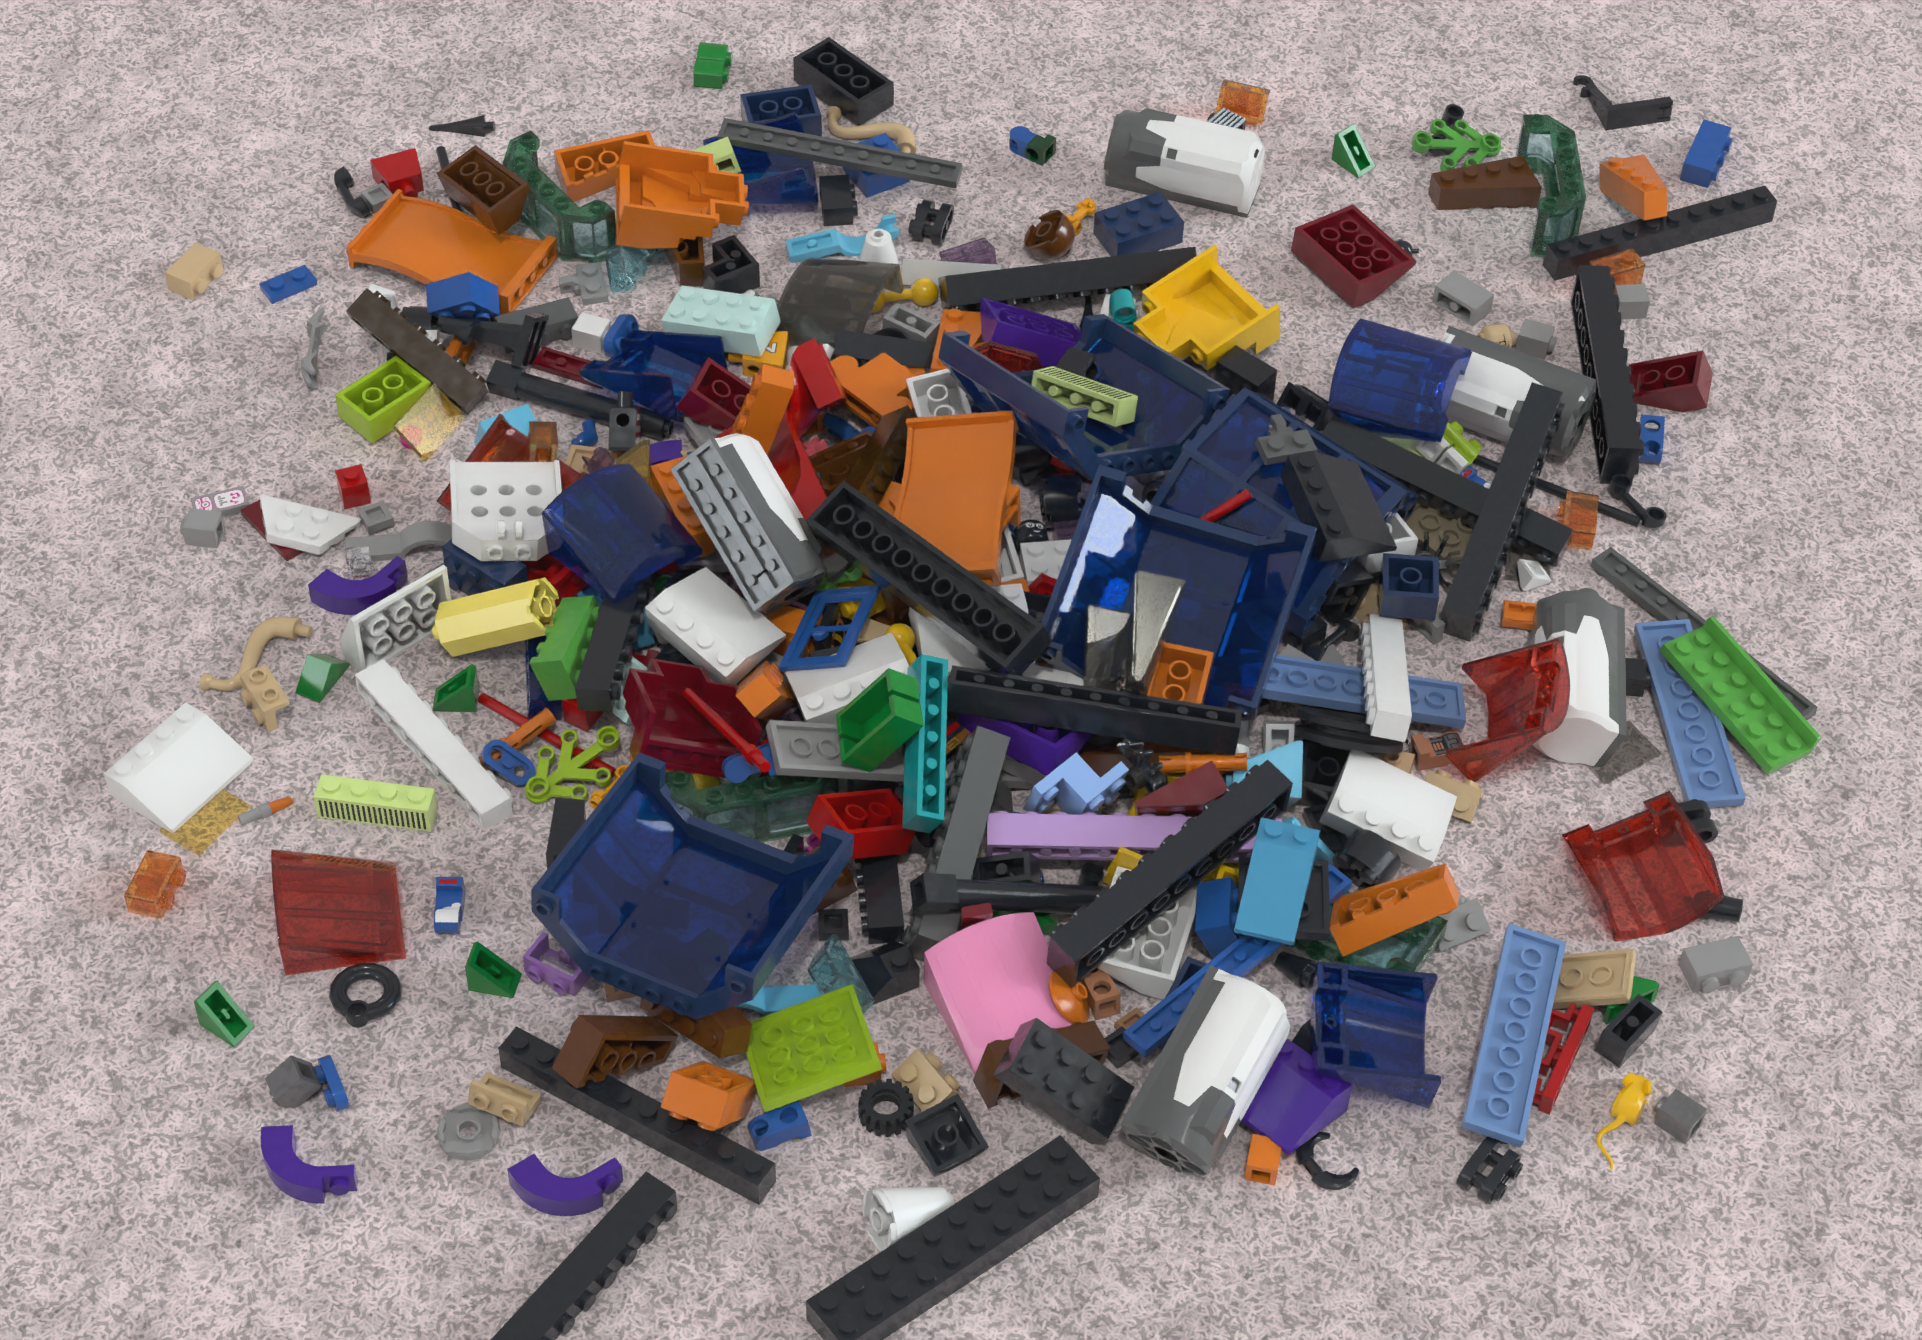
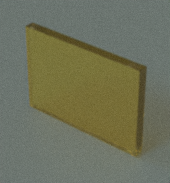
[393,384,465,461]
[159,789,250,856]

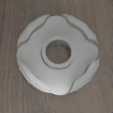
[437,1104,501,1161]

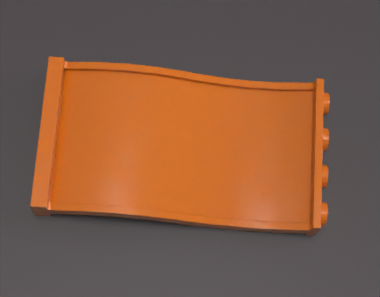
[346,189,558,315]
[894,410,1018,587]

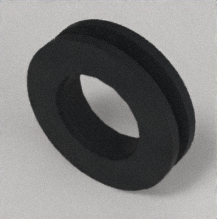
[1294,706,1403,753]

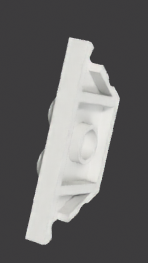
[260,495,361,555]

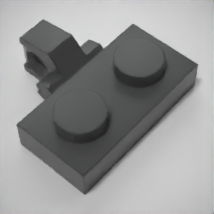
[1255,414,1317,465]

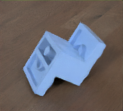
[1023,752,1129,815]

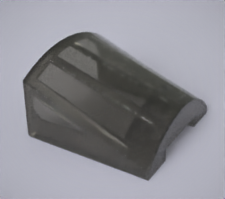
[775,257,904,349]
[1083,571,1186,696]

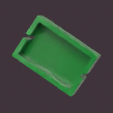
[836,668,924,772]

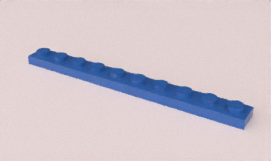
[1123,864,1352,1057]

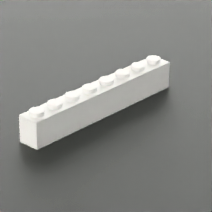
[1360,614,1412,742]
[355,659,513,831]

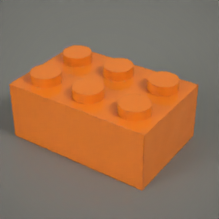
[1144,641,1214,704]
[661,1060,756,1131]

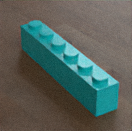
[902,654,948,833]

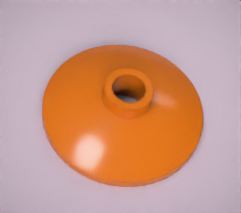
[1049,971,1090,1024]

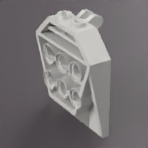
[449,460,564,561]

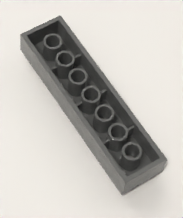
[902,726,1010,961]

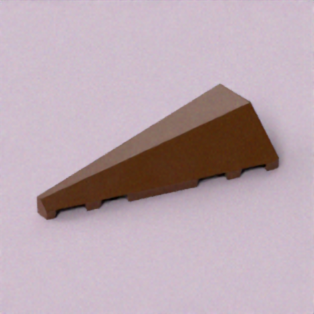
[1077,738,1214,778]

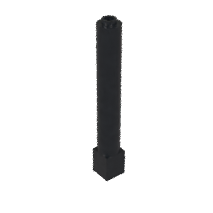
[486,360,674,441]
[910,873,1110,914]

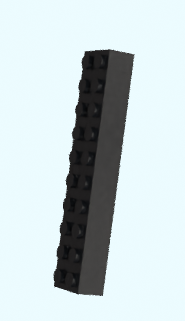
[938,247,1197,311]
[1570,265,1644,484]
[1441,382,1565,642]
[806,481,1052,676]
[1047,760,1293,988]
[806,1135,1100,1340]

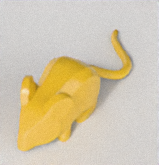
[1596,1073,1652,1170]

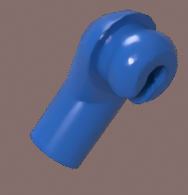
[571,419,598,447]

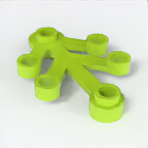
[525,726,621,804]

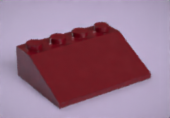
[1291,205,1416,308]

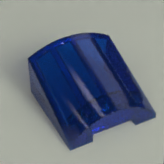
[703,113,819,205]
[1328,318,1472,442]
[579,330,728,422]
[542,464,703,604]
[1311,961,1441,1109]

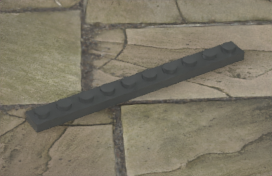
[717,118,963,188]
[1591,547,1818,720]

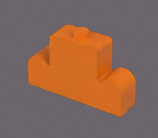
[830,353,916,427]

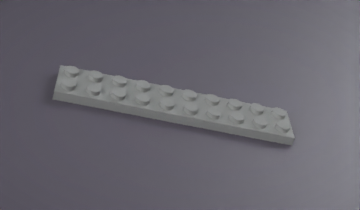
[766,720,1035,789]

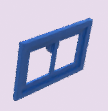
[778,585,881,672]

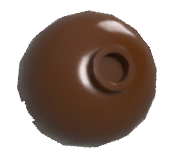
[1024,210,1075,261]

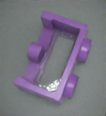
[523,932,590,996]

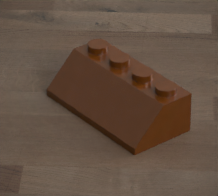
[437,145,530,235]

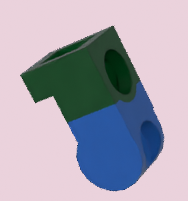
[1009,126,1056,166]

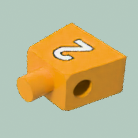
[728,331,789,377]

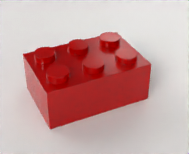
[806,788,916,859]

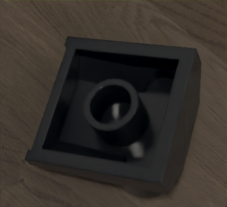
[903,1094,989,1177]

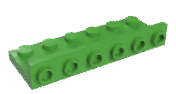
[1659,616,1821,775]

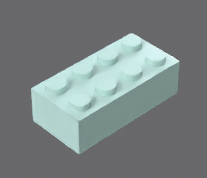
[661,285,781,357]

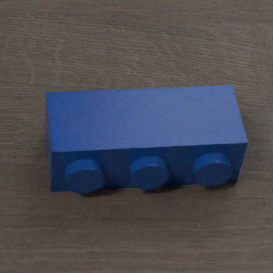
[1680,119,1733,188]

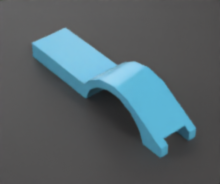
[786,214,900,263]
[721,982,826,1016]

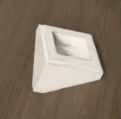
[1517,559,1551,591]

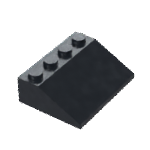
[1280,452,1397,562]

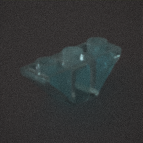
[605,241,658,293]
[807,934,875,1014]

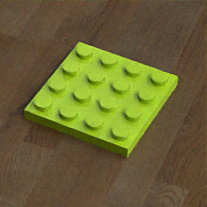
[746,984,882,1112]

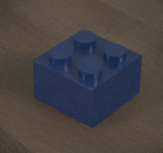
[1379,553,1439,620]

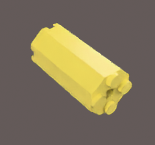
[432,578,559,657]

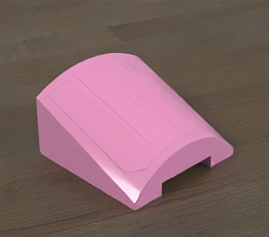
[924,912,1072,1075]

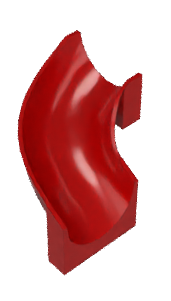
[715,338,849,523]

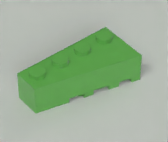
[529,595,601,701]

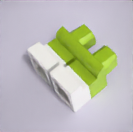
[1416,420,1482,474]

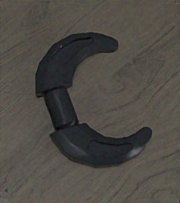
[1295,1132,1359,1190]

